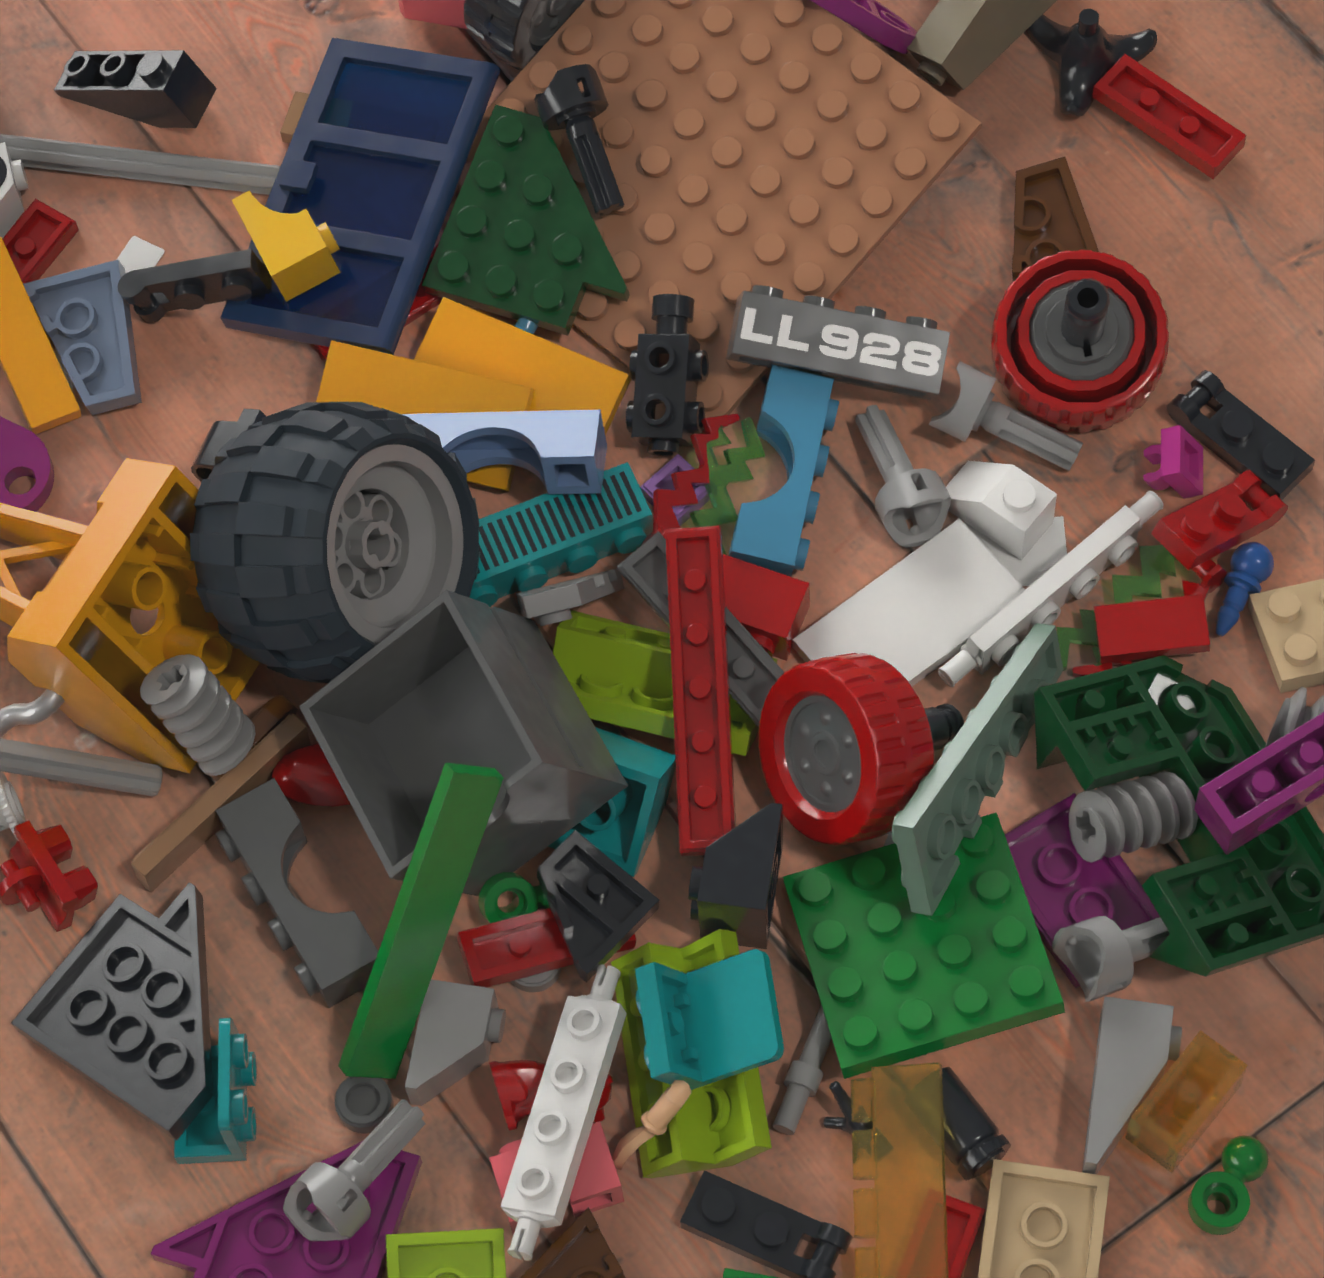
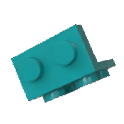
[635,949,784,1090]
[174,1018,257,1164]

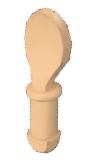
[613,1080,692,1170]

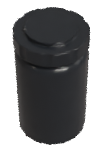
[905,1067,1011,1180]

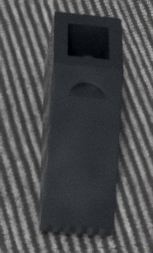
[54,50,217,128]

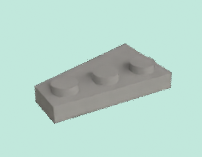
[516,568,624,626]

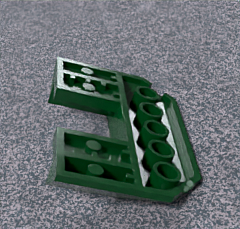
[1034,655,1324,977]

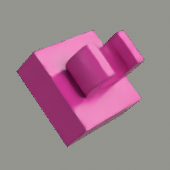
[1143,425,1203,499]

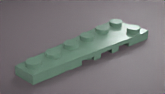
[892,623,1063,916]

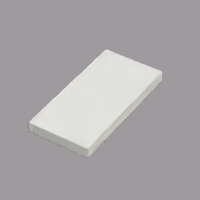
[792,518,1025,686]

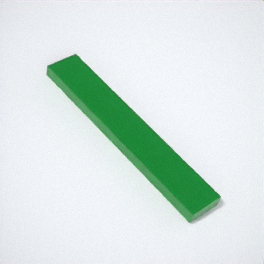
[338,763,504,1079]

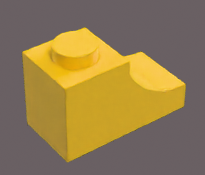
[232,190,341,302]

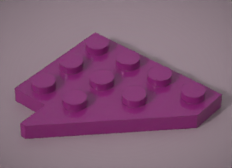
[151,1141,422,1278]

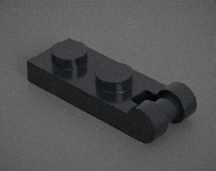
[117,249,272,323]
[1167,370,1315,500]
[680,1170,853,1278]

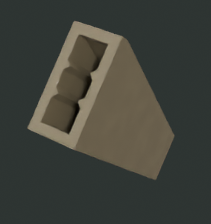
[907,0,1057,90]

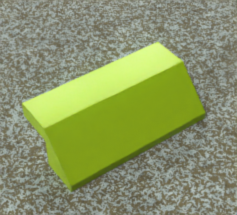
[553,610,778,756]
[611,929,772,1179]

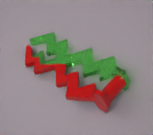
[641,414,766,555]
[1057,545,1227,677]

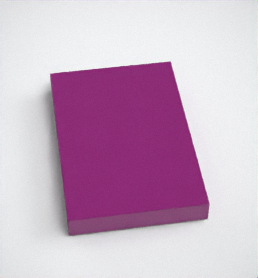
[1005,793,1160,989]

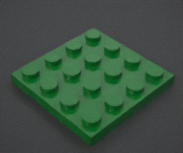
[783,812,1065,1079]

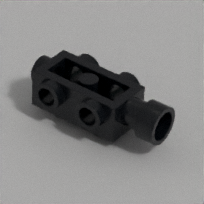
[626,294,709,456]

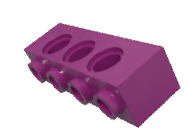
[1194,712,1324,855]

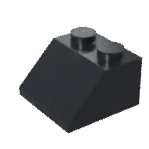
[688,803,783,949]

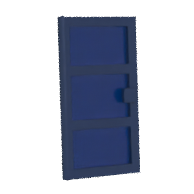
[220,38,500,355]

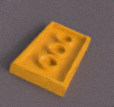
[414,297,632,436]
[316,340,534,492]

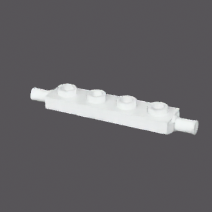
[938,490,1164,687]
[500,964,627,1261]

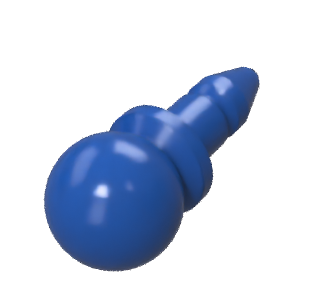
[1216,542,1274,637]

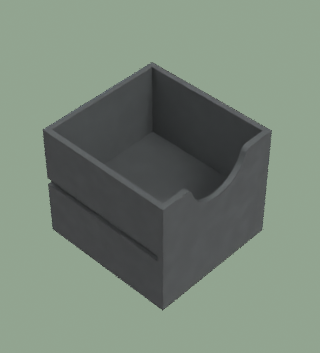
[299,590,628,896]

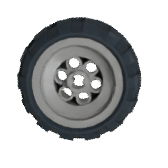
[190,402,480,683]

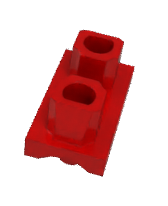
[0,820,98,932]

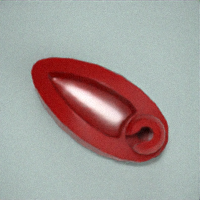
[272,744,351,807]

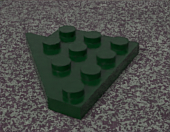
[422,104,630,336]

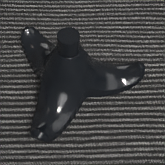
[1027,9,1157,116]

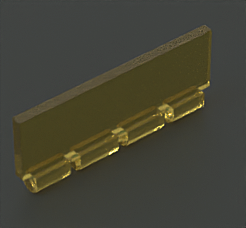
[851,1062,949,1278]

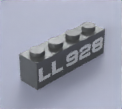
[726,285,950,400]

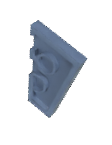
[23,260,142,415]

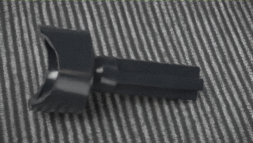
[534,64,625,216]

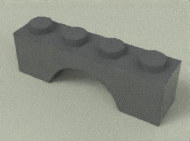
[215,778,378,1008]

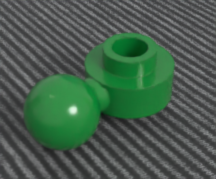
[478,872,550,924]
[1188,1135,1268,1235]

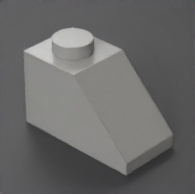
[405,979,506,1106]

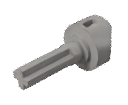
[929,361,1083,471]
[855,405,951,547]
[1052,916,1170,1002]
[283,1099,426,1241]

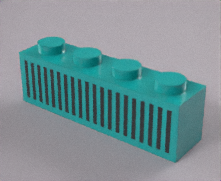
[469,462,653,607]

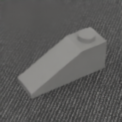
[1082,996,1182,1174]

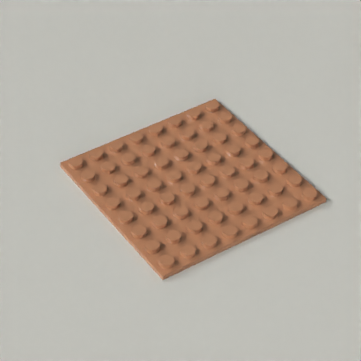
[411,0,982,418]

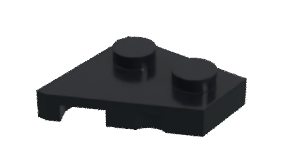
[537,830,660,983]

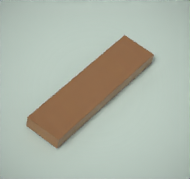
[131,714,311,893]

